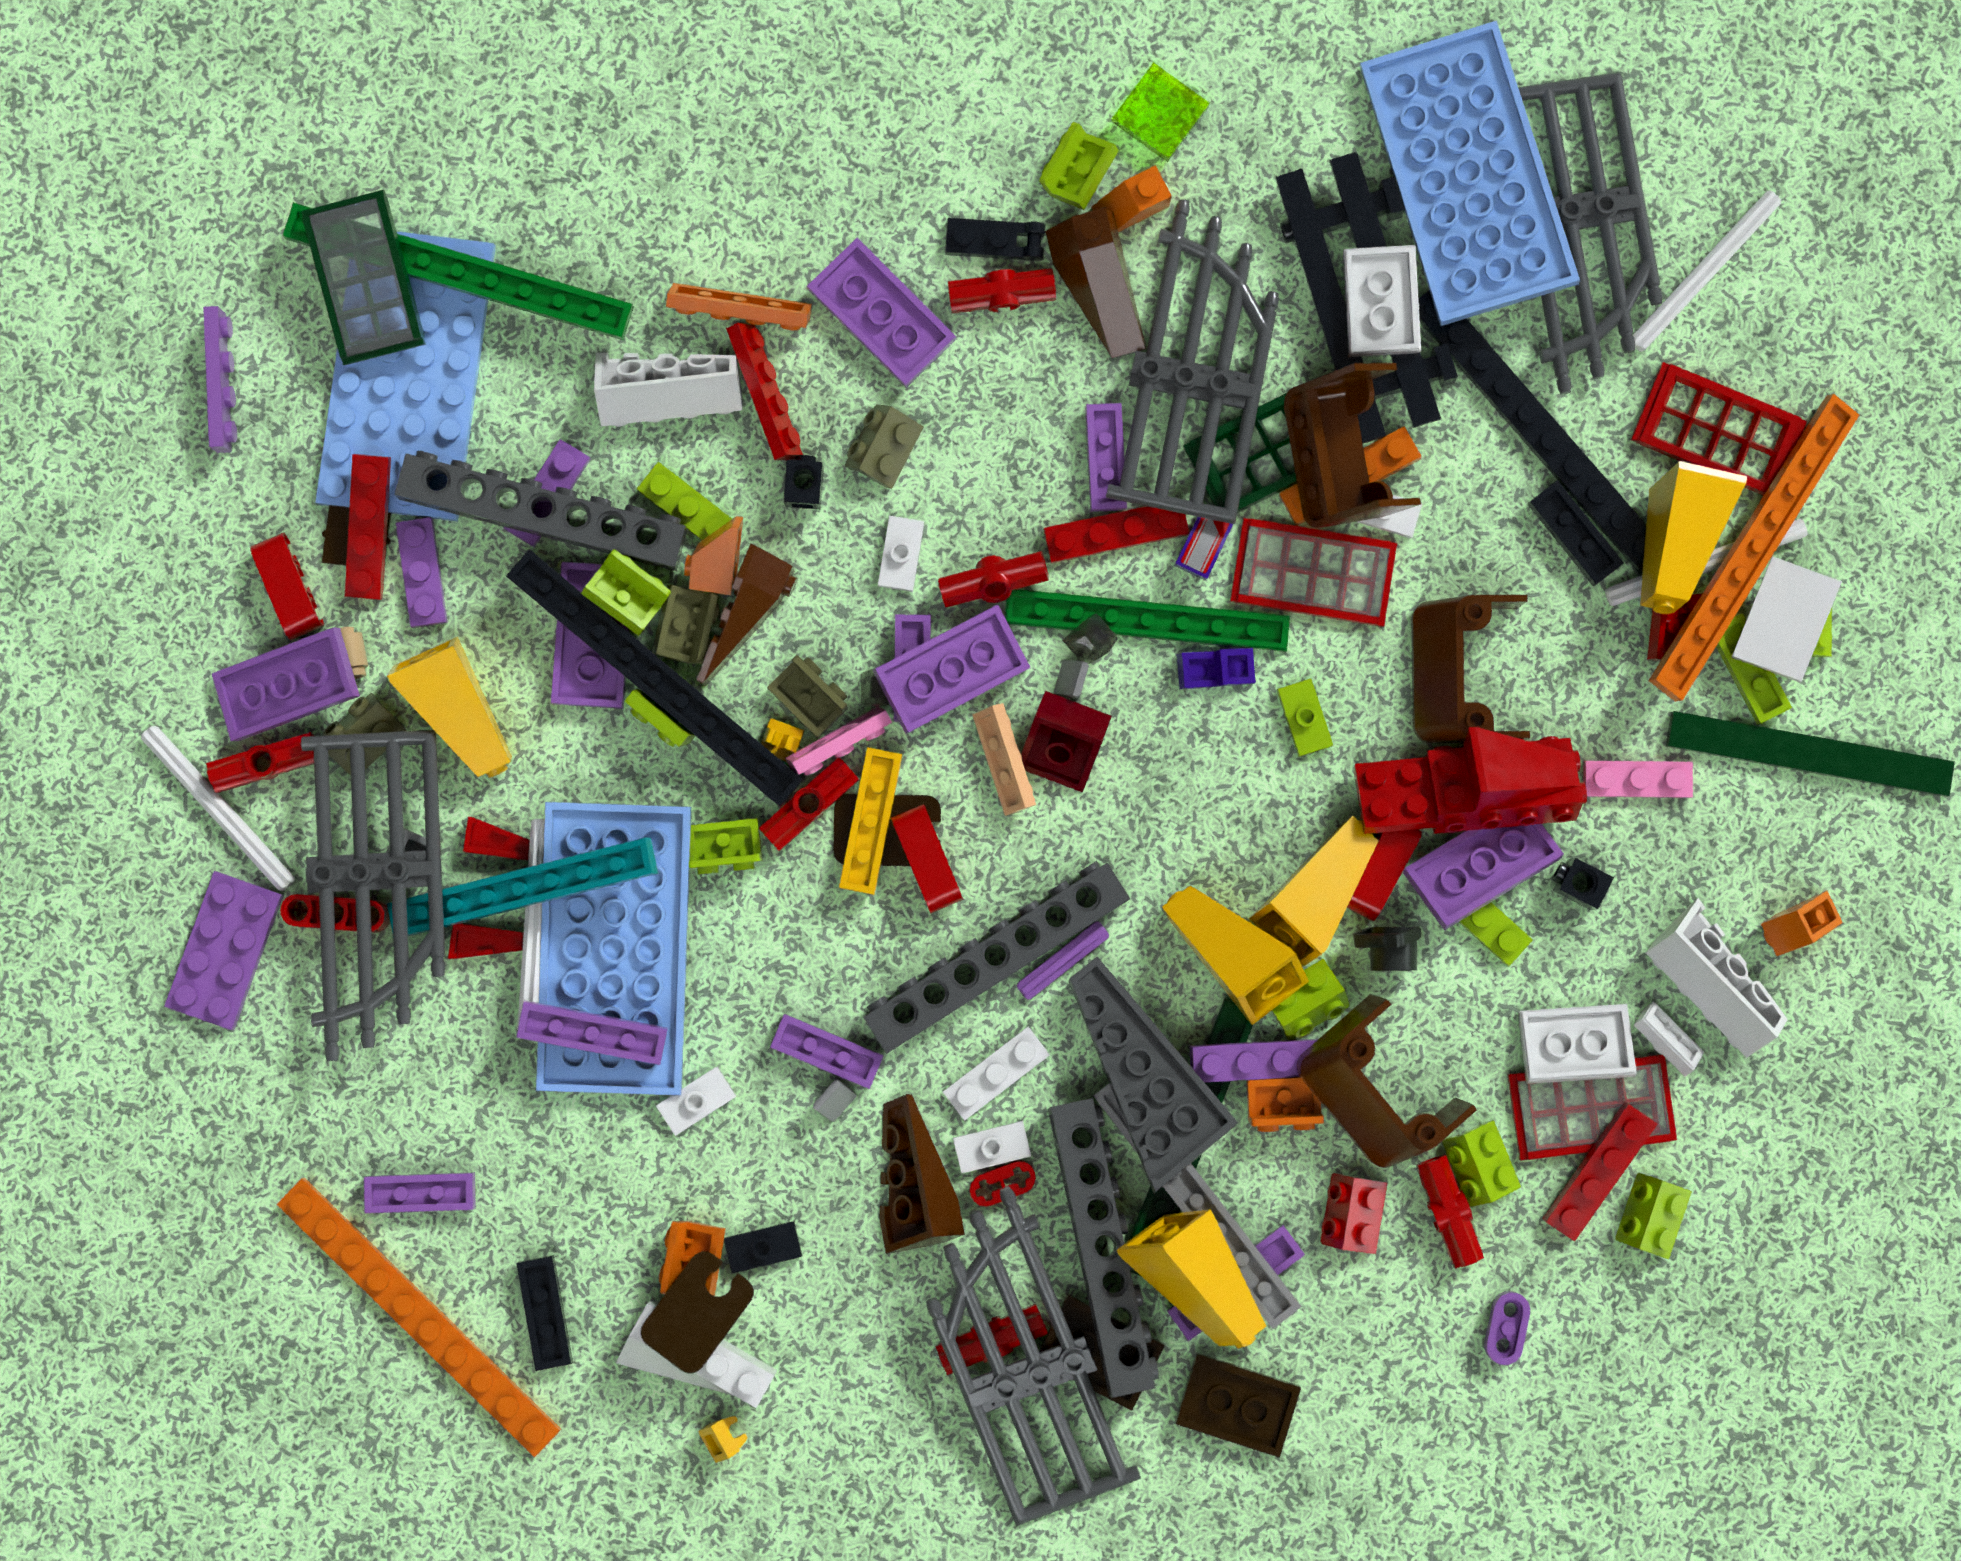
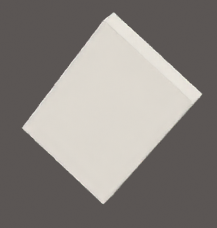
[1343,245,1421,357]
[1732,556,1842,683]
[1518,1004,1637,1084]

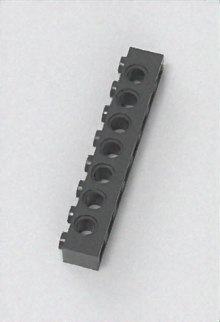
[394,451,687,572]
[864,861,1130,1054]
[1048,1098,1159,1398]

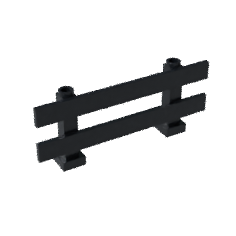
[1275,151,1458,444]

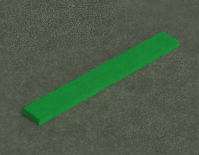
[1005,589,1290,652]

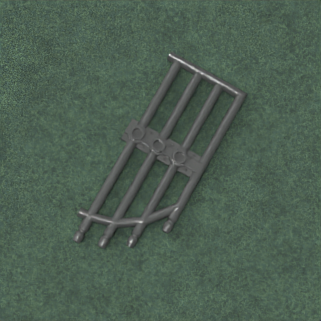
[1518,72,1662,395]
[1106,199,1279,524]
[301,730,445,1061]
[926,1186,1141,1526]

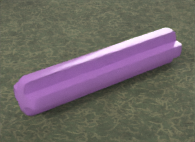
[1017,921,1109,1000]

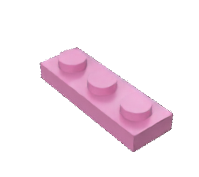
[785,706,892,775]
[1583,761,1693,798]

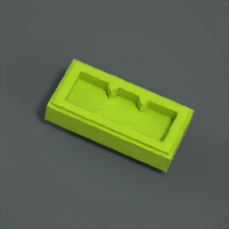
[1277,678,1334,757]

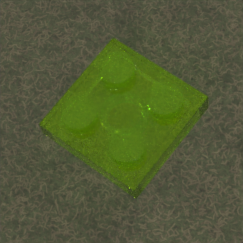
[1111,62,1210,162]

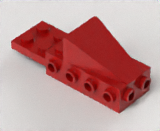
[1353,727,1587,834]

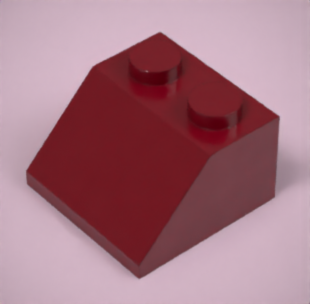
[1021,691,1112,793]

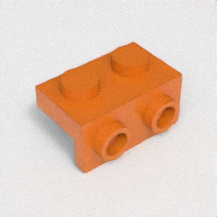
[1246,1077,1324,1132]
[659,1221,726,1296]

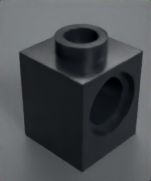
[784,455,824,510]
[1552,858,1614,910]

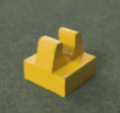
[761,718,804,762]
[698,1416,747,1463]

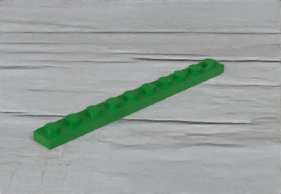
[282,202,634,341]

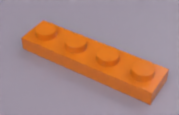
[666,283,812,330]
[1279,426,1422,526]

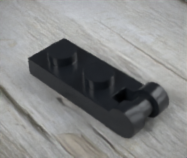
[945,218,1046,261]

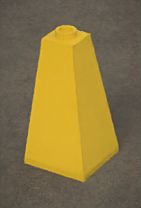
[1640,461,1747,614]
[387,636,512,778]
[1249,816,1378,967]
[1162,885,1309,1025]
[1117,1209,1266,1348]

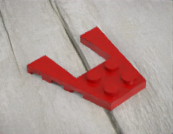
[448,816,530,959]

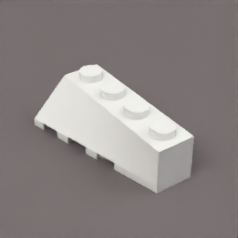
[594,352,742,427]
[1646,898,1788,1058]
[616,1299,777,1408]

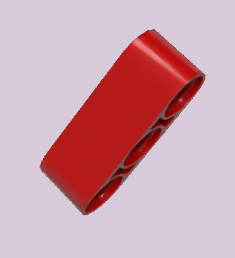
[250,533,324,640]
[891,804,964,913]
[1347,829,1422,922]
[280,894,390,933]

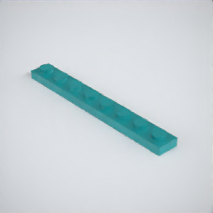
[387,837,658,936]

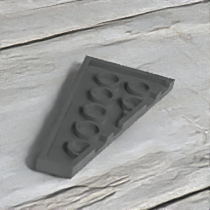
[1069,957,1238,1193]

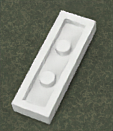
[943,1026,1050,1121]

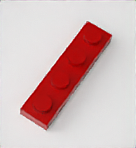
[726,323,803,461]
[345,454,391,600]
[1043,506,1190,564]
[1542,1101,1658,1242]

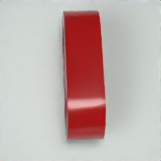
[970,1160,1036,1207]

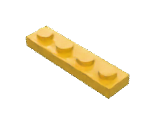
[839,747,903,895]

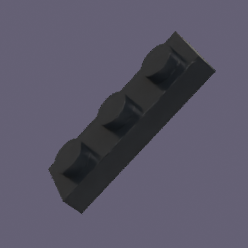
[1527,480,1624,587]
[516,1255,573,1371]

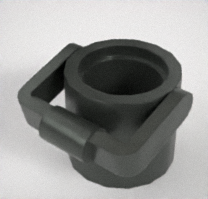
[1353,926,1422,971]

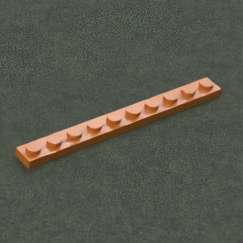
[1648,394,1859,702]
[276,1177,561,1458]

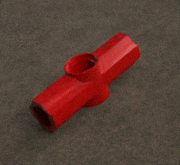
[948,268,1056,314]
[938,551,1049,608]
[206,732,314,793]
[759,758,859,851]
[1416,1155,1484,1269]
[935,1303,1048,1375]

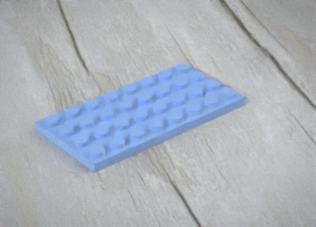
[1360,20,1580,326]
[315,231,496,522]
[536,802,692,1095]

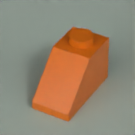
[1091,165,1172,233]
[684,516,743,596]
[1761,891,1843,956]

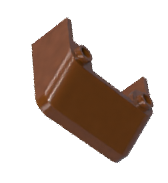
[1284,363,1421,528]
[1411,595,1530,743]
[1297,994,1477,1168]

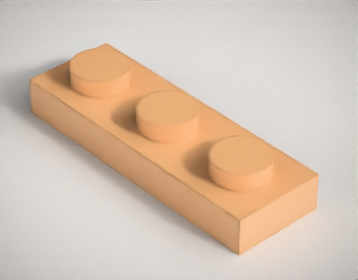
[972,703,1036,816]

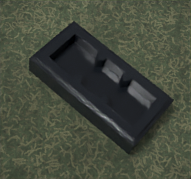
[724,1221,803,1274]

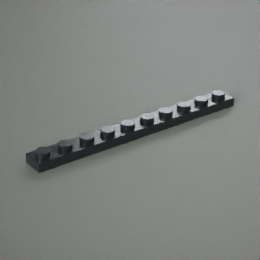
[1418,290,1646,574]
[506,549,804,808]

